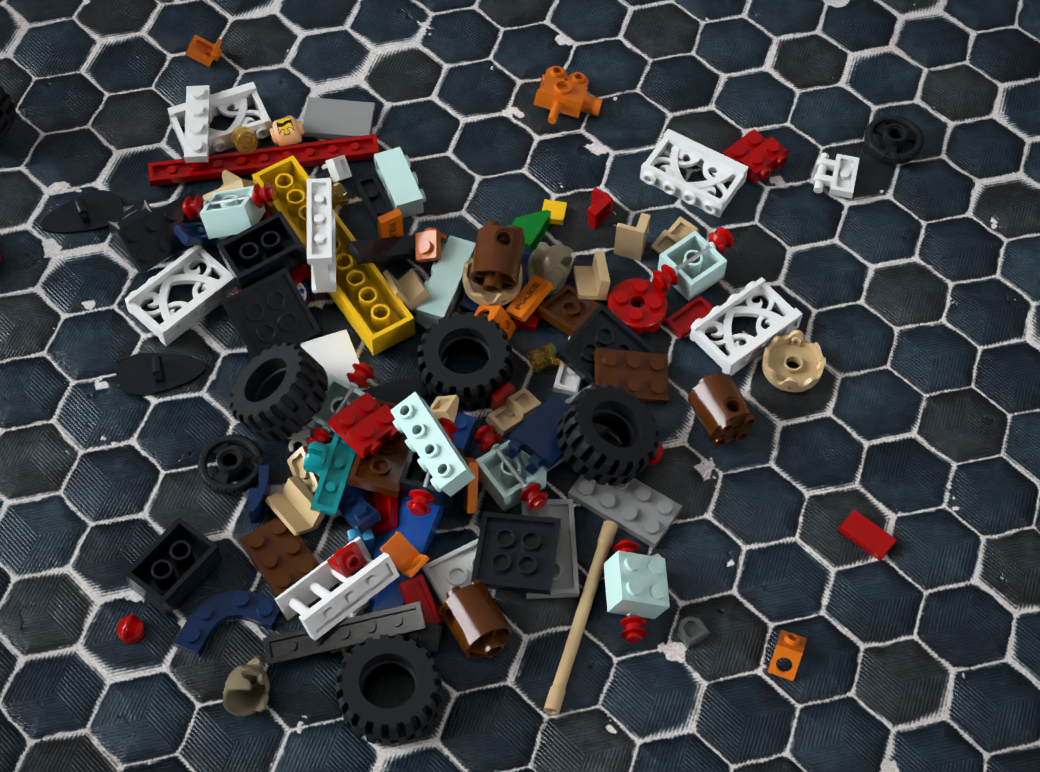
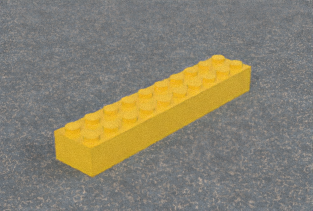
[252,155,415,356]

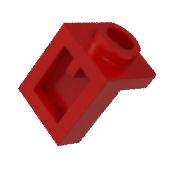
[587,187,613,230]
[327,542,367,578]

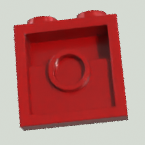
[722,129,788,185]
[328,392,401,459]

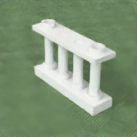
[275,536,400,641]

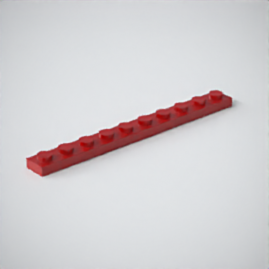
[148,134,379,187]

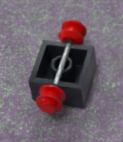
[399,418,465,516]

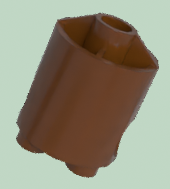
[470,221,525,293]
[688,373,756,447]
[439,579,513,659]

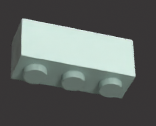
[374,147,426,218]

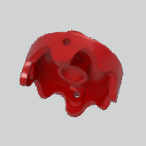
[607,278,668,335]

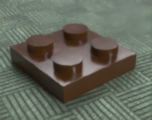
[536,284,600,336]

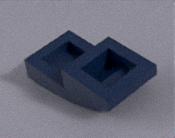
[248,465,272,524]

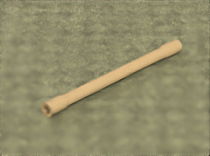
[543,520,618,715]

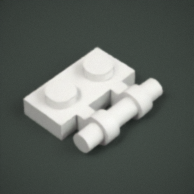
[813,153,860,199]

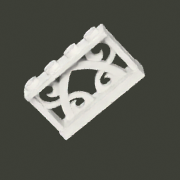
[167,82,272,155]
[640,129,748,217]
[307,178,336,293]
[125,245,239,346]
[690,277,803,376]

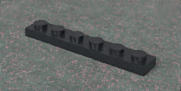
[263,601,427,666]

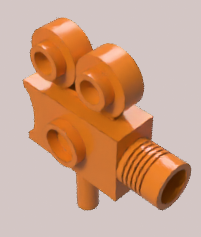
[534,66,603,124]

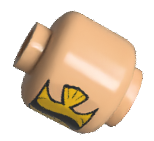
[270,116,305,146]

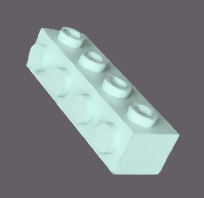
[390,392,476,497]

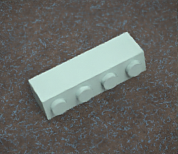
[414,235,476,327]

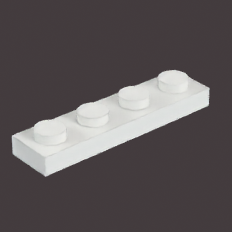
[184,85,210,163]

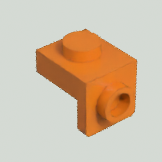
[185,34,223,67]
[415,227,447,263]

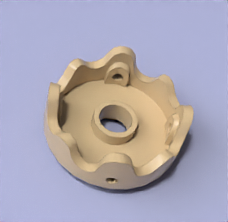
[462,258,522,306]
[762,330,826,393]

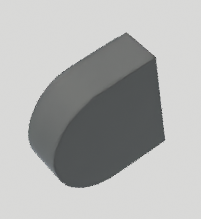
[677,616,710,649]

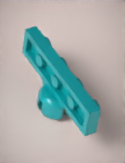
[303,432,356,517]

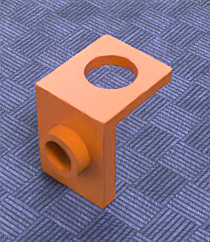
[474,305,517,340]
[379,531,430,578]
[768,630,807,681]

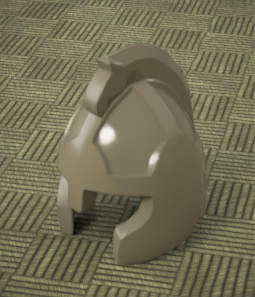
[526,242,573,296]
[223,656,270,717]

